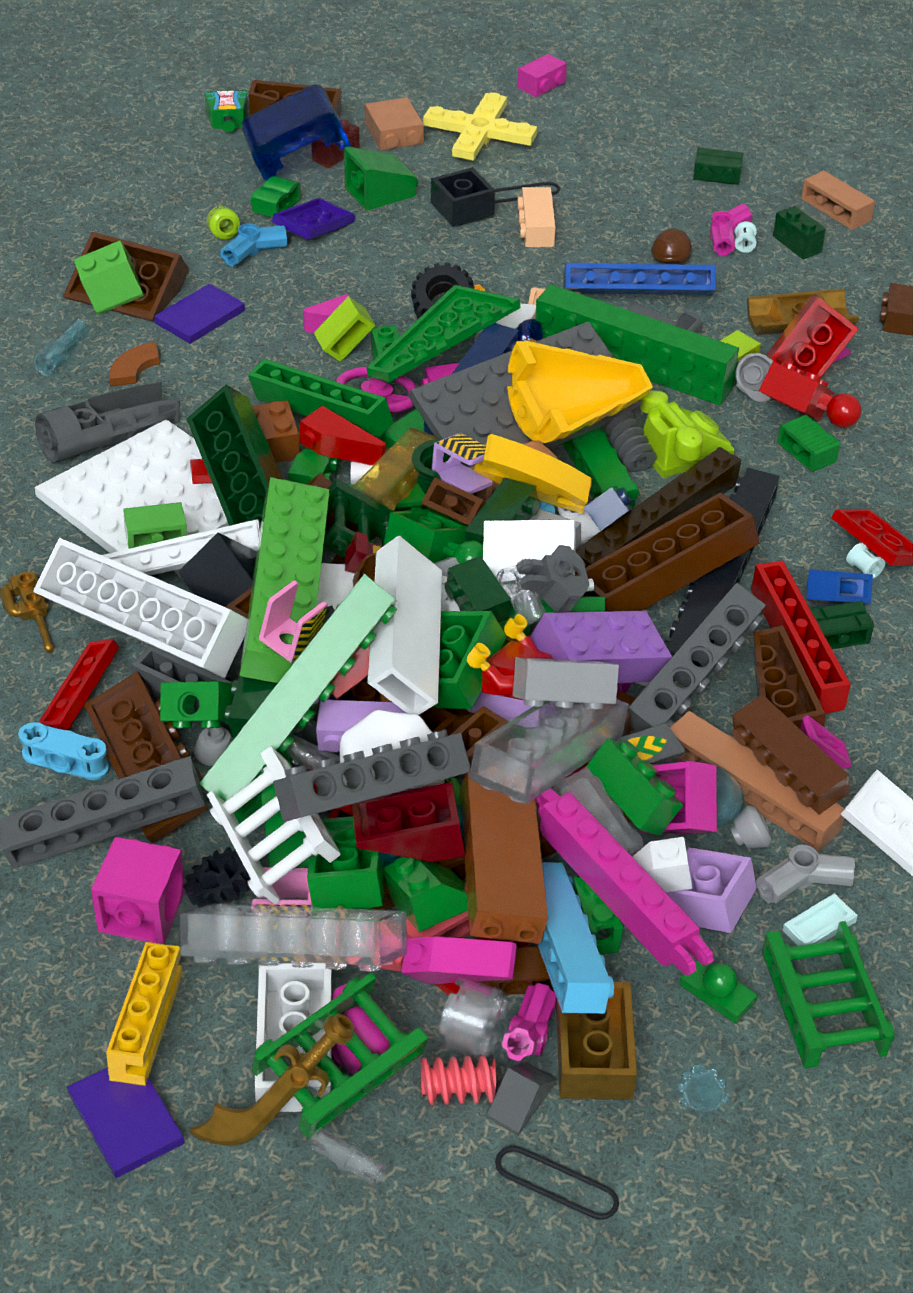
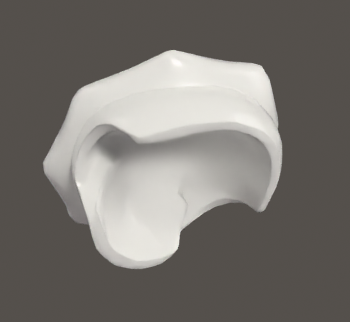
[340,710,445,793]

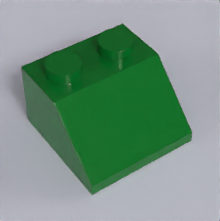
[382,857,468,932]

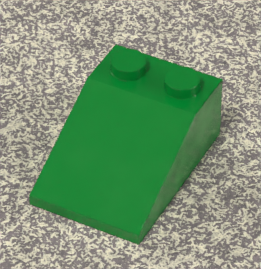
[307,816,385,912]

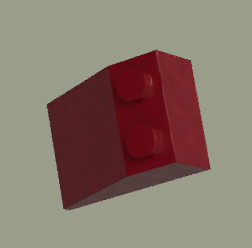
[352,782,465,862]

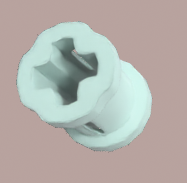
[735,221,757,252]
[846,543,885,578]

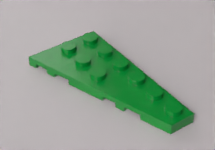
[366,285,521,382]

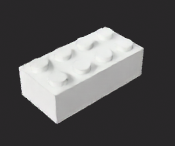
[255,963,332,1112]

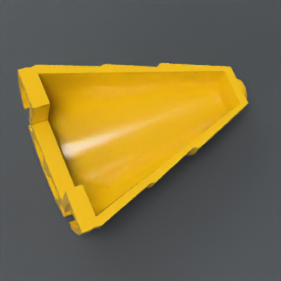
[507,341,653,443]

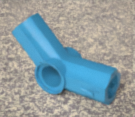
[220,224,287,267]

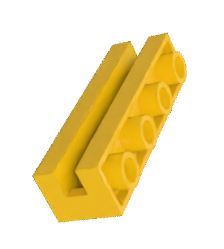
[106,942,182,1086]

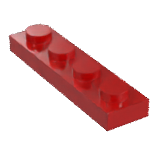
[38,639,119,730]

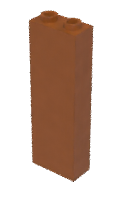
[460,766,548,944]

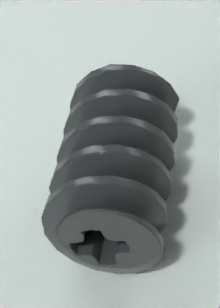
[605,410,657,472]

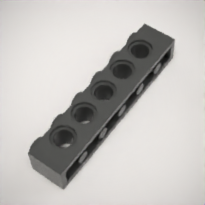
[626,583,766,732]
[273,730,471,822]
[0,756,205,868]

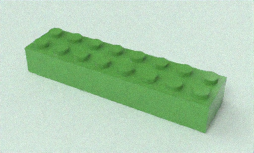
[239,477,330,683]

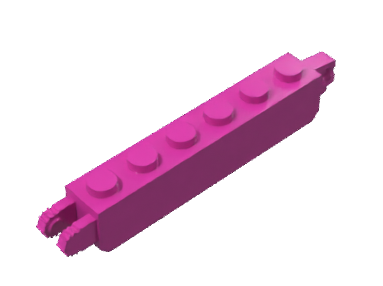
[534,784,714,976]

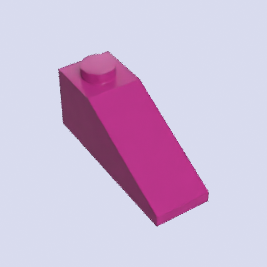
[402,936,517,984]

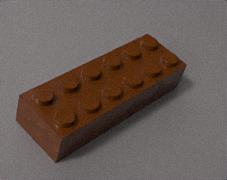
[575,492,760,612]

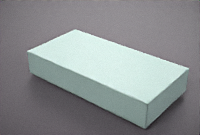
[783,893,858,945]

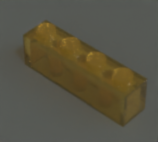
[352,427,440,511]

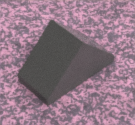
[487,1062,557,1136]

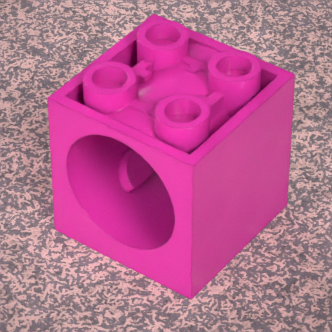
[91,837,186,944]

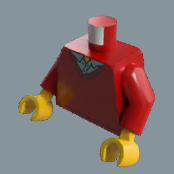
[467,614,553,700]

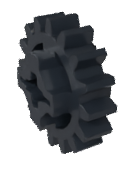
[183,847,251,910]

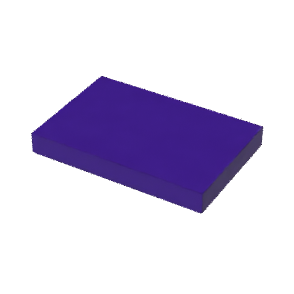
[272,198,355,240]
[154,284,245,344]
[67,1067,184,1178]

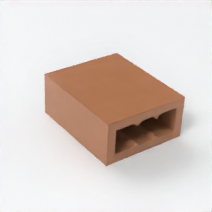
[365,97,424,150]

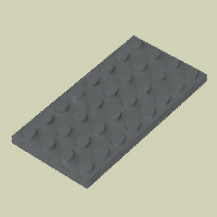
[409,321,641,467]

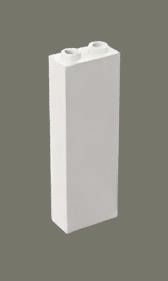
[368,536,442,715]

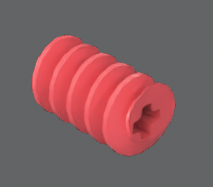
[420,1055,496,1105]

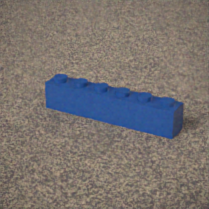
[563,263,716,295]

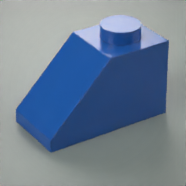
[807,570,873,604]

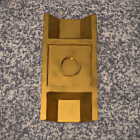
[747,288,859,335]

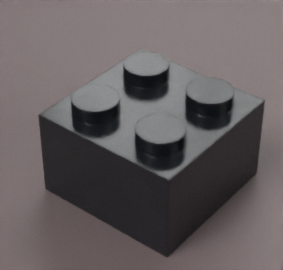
[431,167,495,226]

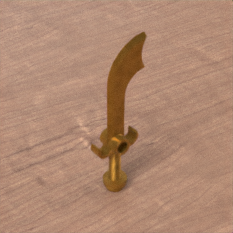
[190,1014,354,1146]

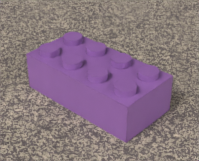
[530,611,672,683]

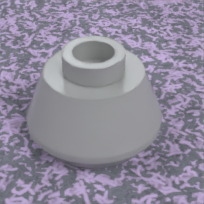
[194,727,234,767]
[731,805,772,849]

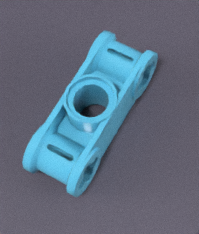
[18,722,109,780]

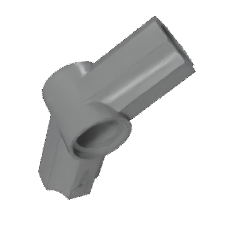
[756,844,855,904]

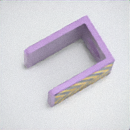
[432,433,492,494]

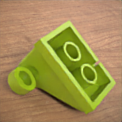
[640,390,735,479]

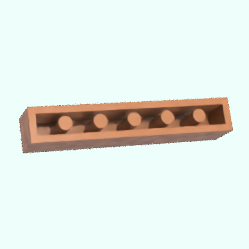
[670,711,845,852]

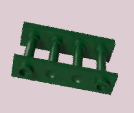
[323,479,395,558]

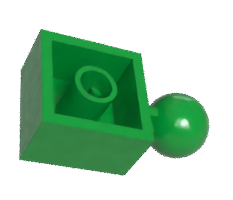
[383,509,483,564]

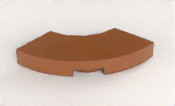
[109,342,160,386]

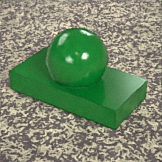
[679,960,758,1024]

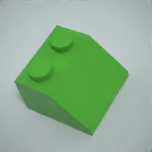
[74,240,144,315]

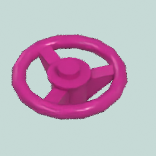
[335,367,417,414]

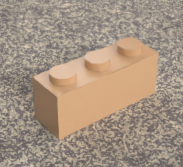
[517,187,555,247]

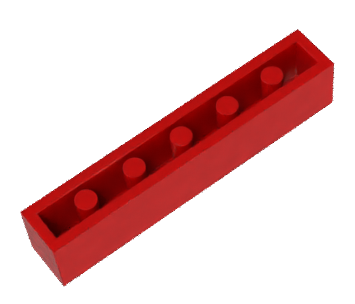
[751,560,851,713]

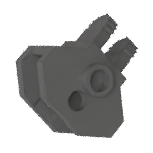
[516,545,590,613]

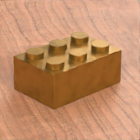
[556,982,637,1099]

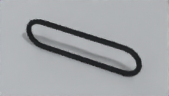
[495,181,560,203]
[495,1146,619,1220]

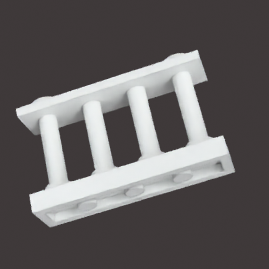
[207,746,341,904]

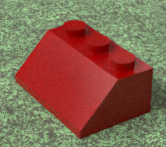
[766,295,859,378]

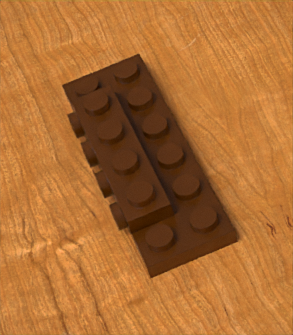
[84,671,208,843]

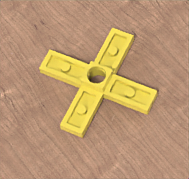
[423,93,537,160]

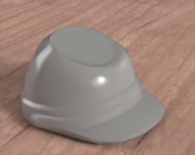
[735,353,773,402]

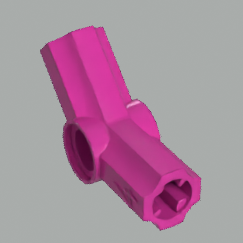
[709,203,753,256]
[502,983,557,1061]

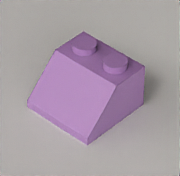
[667,848,757,933]

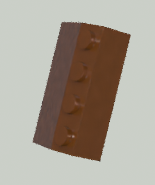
[63,232,189,322]

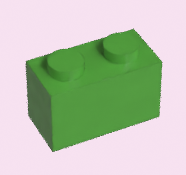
[123,502,187,549]

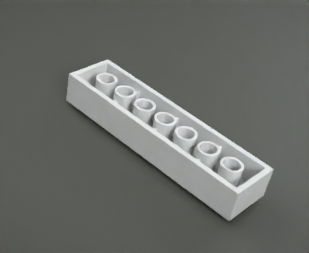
[33,538,247,678]

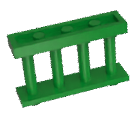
[762,921,894,1069]
[252,972,428,1139]

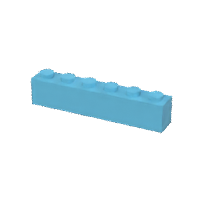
[538,862,614,1013]

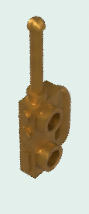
[0,572,54,653]

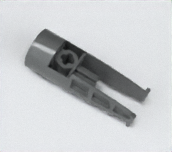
[35,379,180,462]

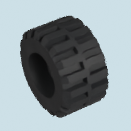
[411,262,475,320]

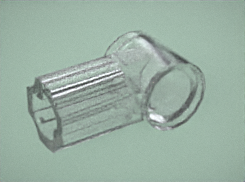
[496,565,546,626]

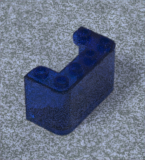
[241,84,351,181]

